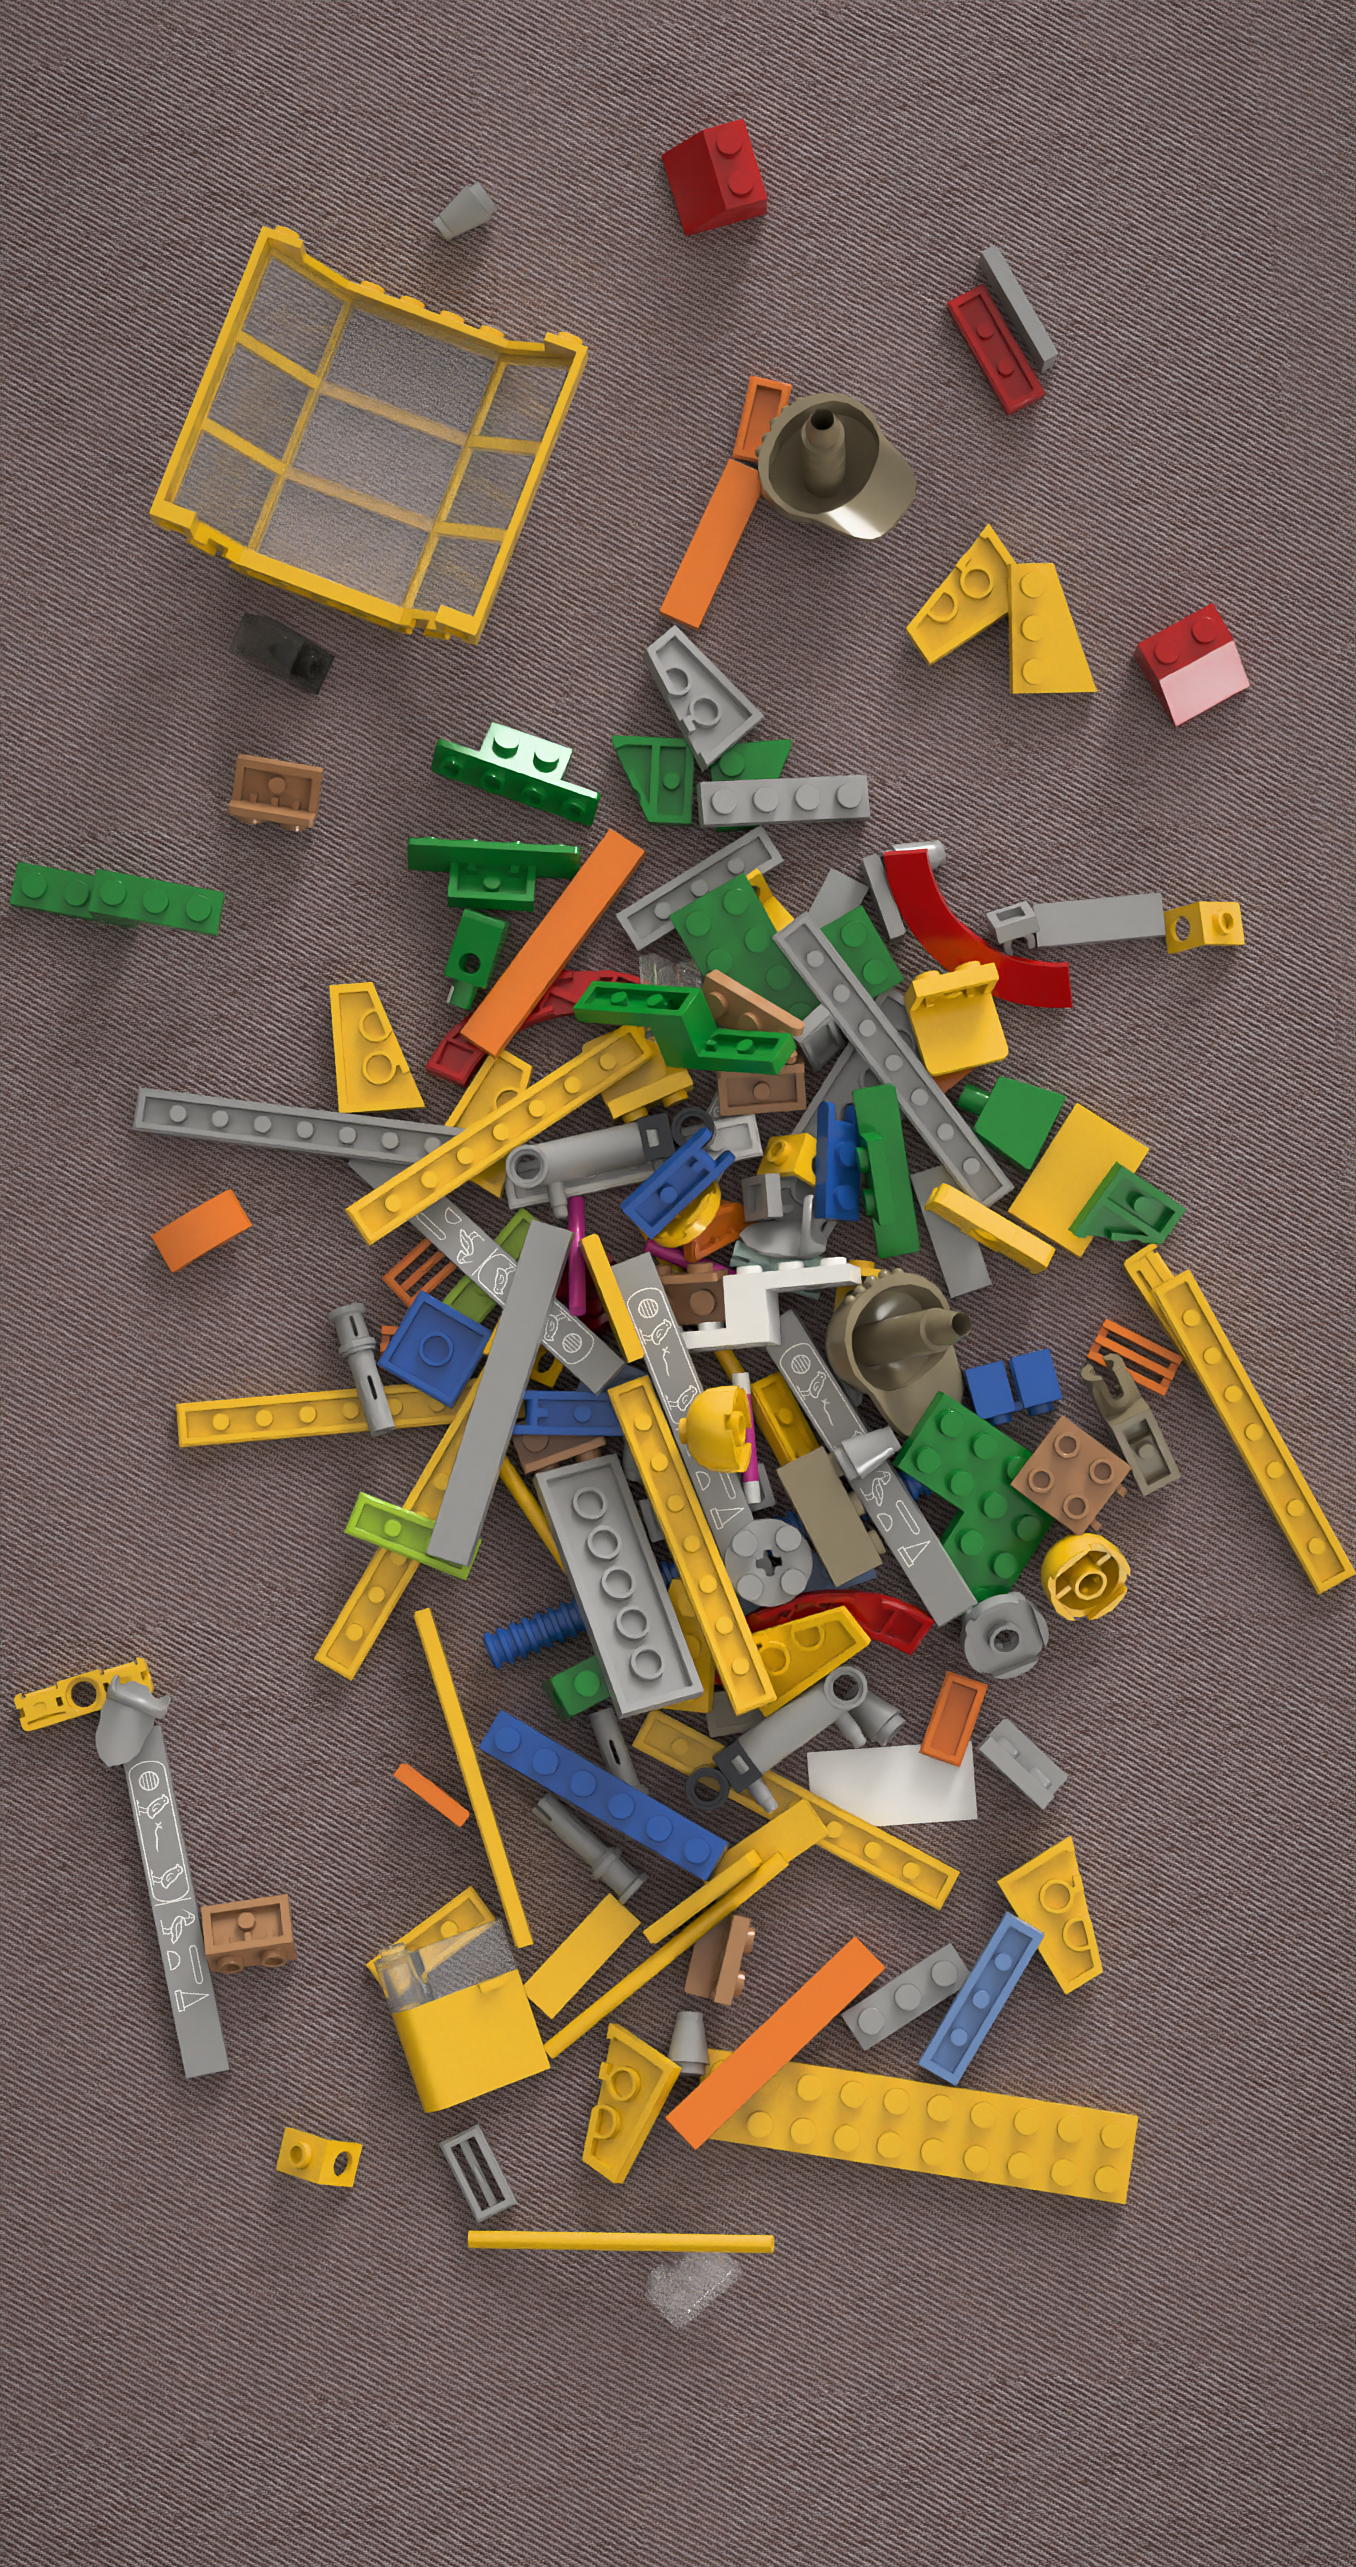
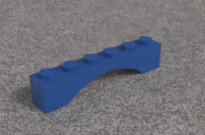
[478,1710,731,1882]

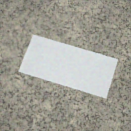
[807,1741,977,1826]

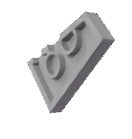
[642,625,764,772]

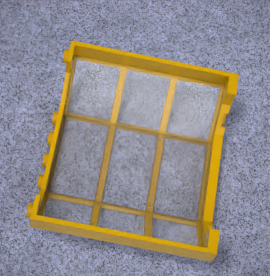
[149,226,588,645]

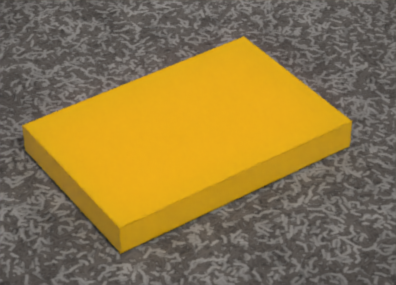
[1007,1103,1149,1259]
[578,1234,644,1363]

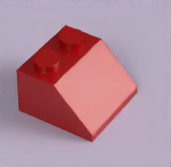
[661,118,768,237]
[1133,603,1250,728]

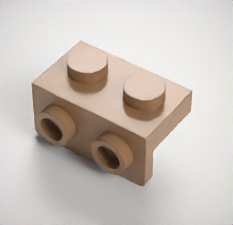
[227,754,324,831]
[717,1055,807,1116]
[683,1907,755,2006]

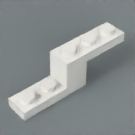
[679,1257,862,1354]

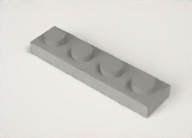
[696,775,870,828]
[615,825,784,953]

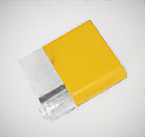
[374,1918,551,2113]

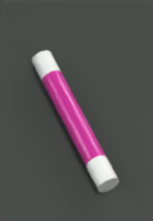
[732,1372,761,1504]

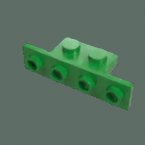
[431,722,601,826]
[407,837,580,912]
[852,1083,920,1258]

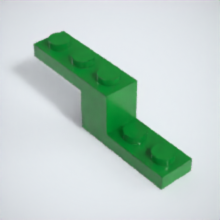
[9,862,226,937]
[573,981,796,1075]

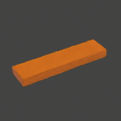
[659,458,762,631]

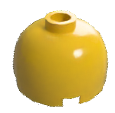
[679,1385,752,1473]
[1041,1533,1130,1621]

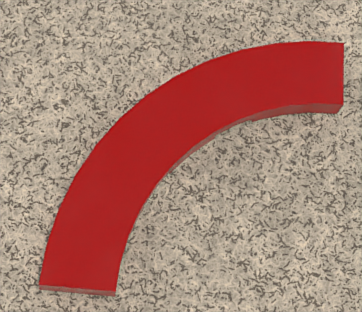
[883,848,1073,1008]
[425,970,654,1089]
[714,1589,935,1687]

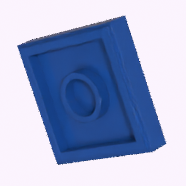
[377,1290,493,1409]

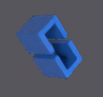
[962,1348,1062,1427]

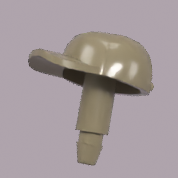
[755,392,917,542]
[824,1268,972,1437]

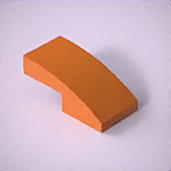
[151,1189,253,1273]

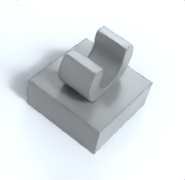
[986,901,1040,956]
[742,1173,794,1222]

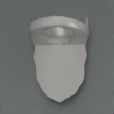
[739,1195,827,1260]
[95,1675,171,1767]

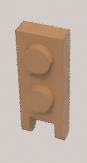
[702,969,805,1064]

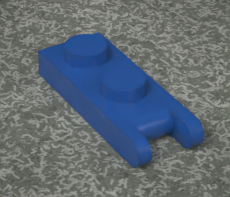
[814,1101,860,1222]
[619,1126,735,1240]
[512,1390,624,1437]

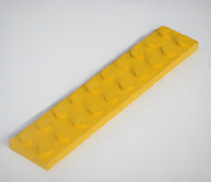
[699,2047,1138,2204]

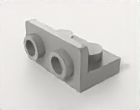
[975,1719,1067,1810]

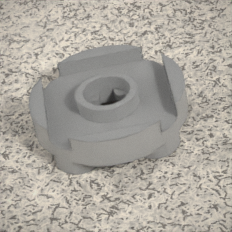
[724,1518,813,1607]
[960,1591,1049,1679]

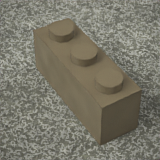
[775,1446,886,1589]

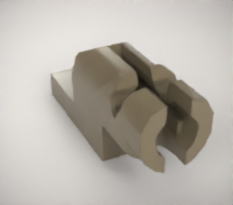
[1081,1353,1182,1497]

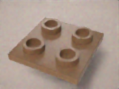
[1010,1415,1132,1536]

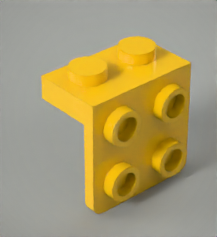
[903,961,1009,1077]
[582,1026,693,1125]

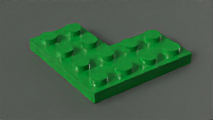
[668,873,904,1021]
[892,1391,1055,1616]

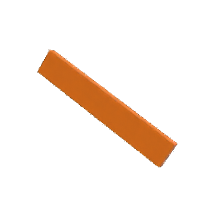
[460,828,646,1060]
[665,1936,885,2151]

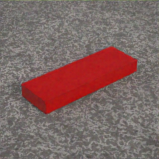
[945,283,1045,417]

